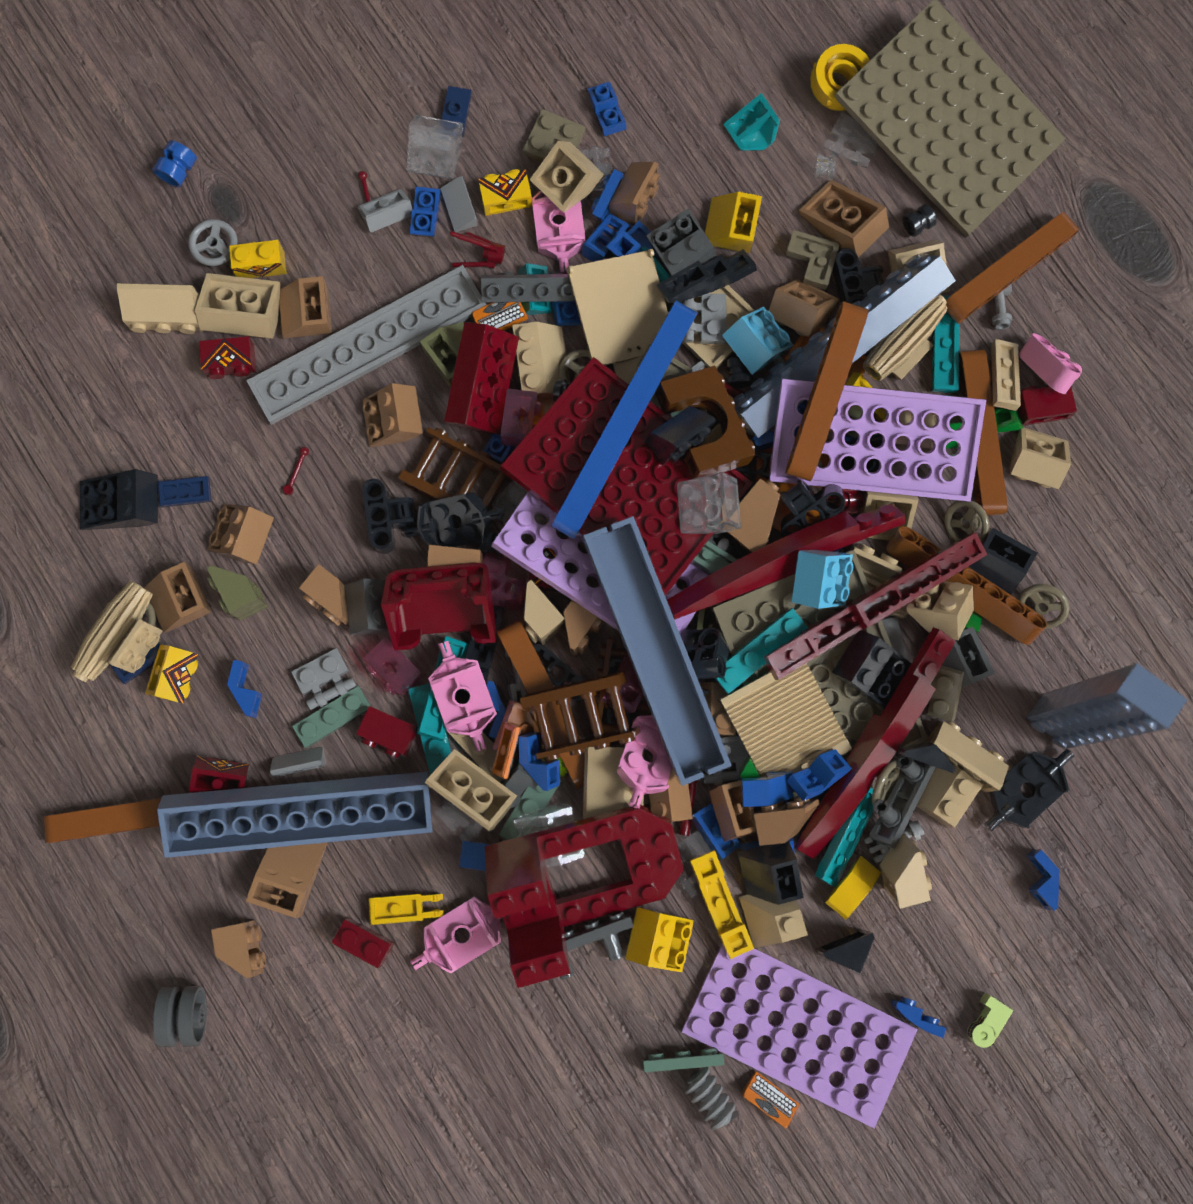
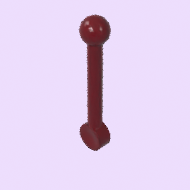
[358,171,370,203]
[283,447,309,495]

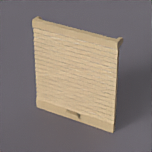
[567,249,668,365]
[719,663,852,778]

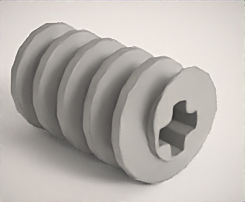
[685,1067,739,1130]

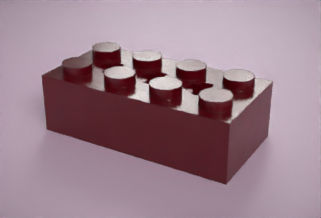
[444,322,519,435]

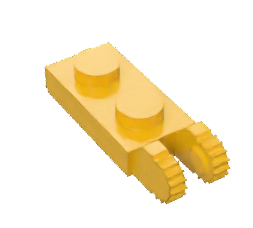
[369,894,444,925]

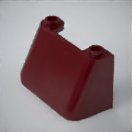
[381,563,497,651]

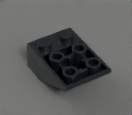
[80,469,158,530]
[832,630,911,709]

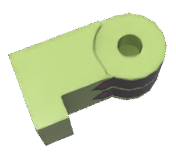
[967,993,1013,1048]

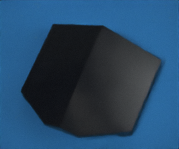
[896,743,955,773]

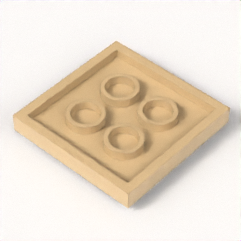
[668,285,755,368]

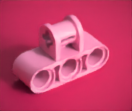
[1019,333,1082,394]

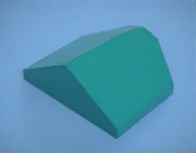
[723,93,780,151]

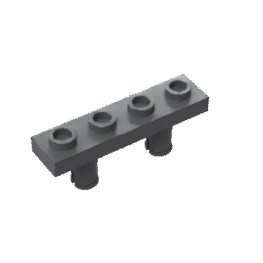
[481,270,575,302]
[869,755,936,849]
[560,911,634,979]

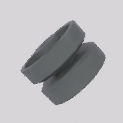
[153,986,207,1047]

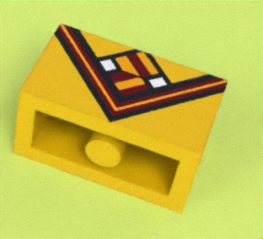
[478,169,533,216]
[229,240,287,278]
[145,645,198,704]

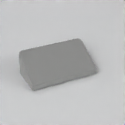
[440,176,478,232]
[358,189,412,232]
[270,747,327,777]

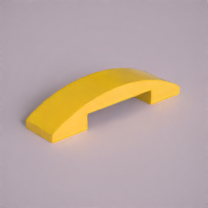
[690,850,754,959]

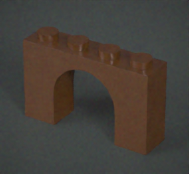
[655,366,755,482]

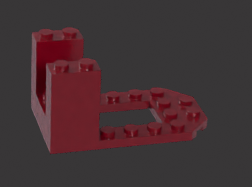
[485,805,684,988]

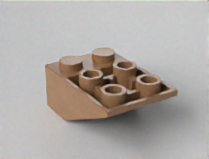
[246,842,328,918]

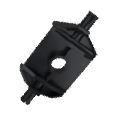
[405,492,504,547]
[984,748,1074,832]

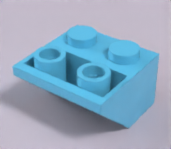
[722,307,794,374]
[792,550,853,609]

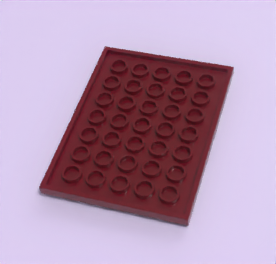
[500,357,752,596]

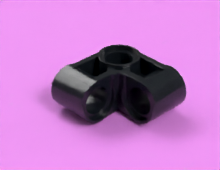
[681,628,729,679]

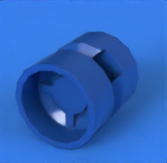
[152,140,197,188]

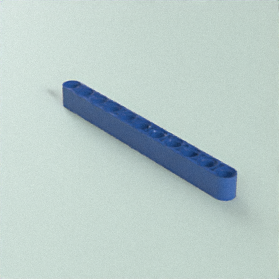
[551,300,698,539]

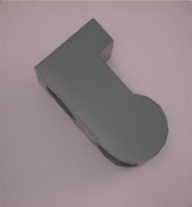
[501,759,538,808]

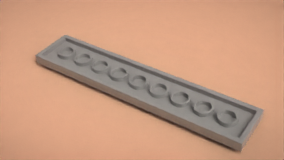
[247,265,486,425]

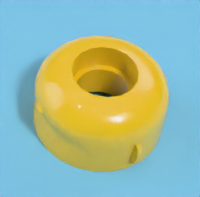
[810,44,870,111]

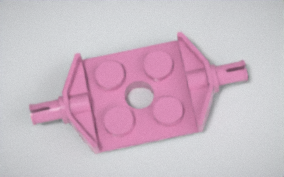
[532,191,586,274]
[428,641,496,752]
[617,715,672,808]
[410,897,502,973]

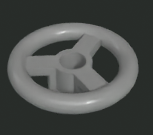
[189,219,238,266]

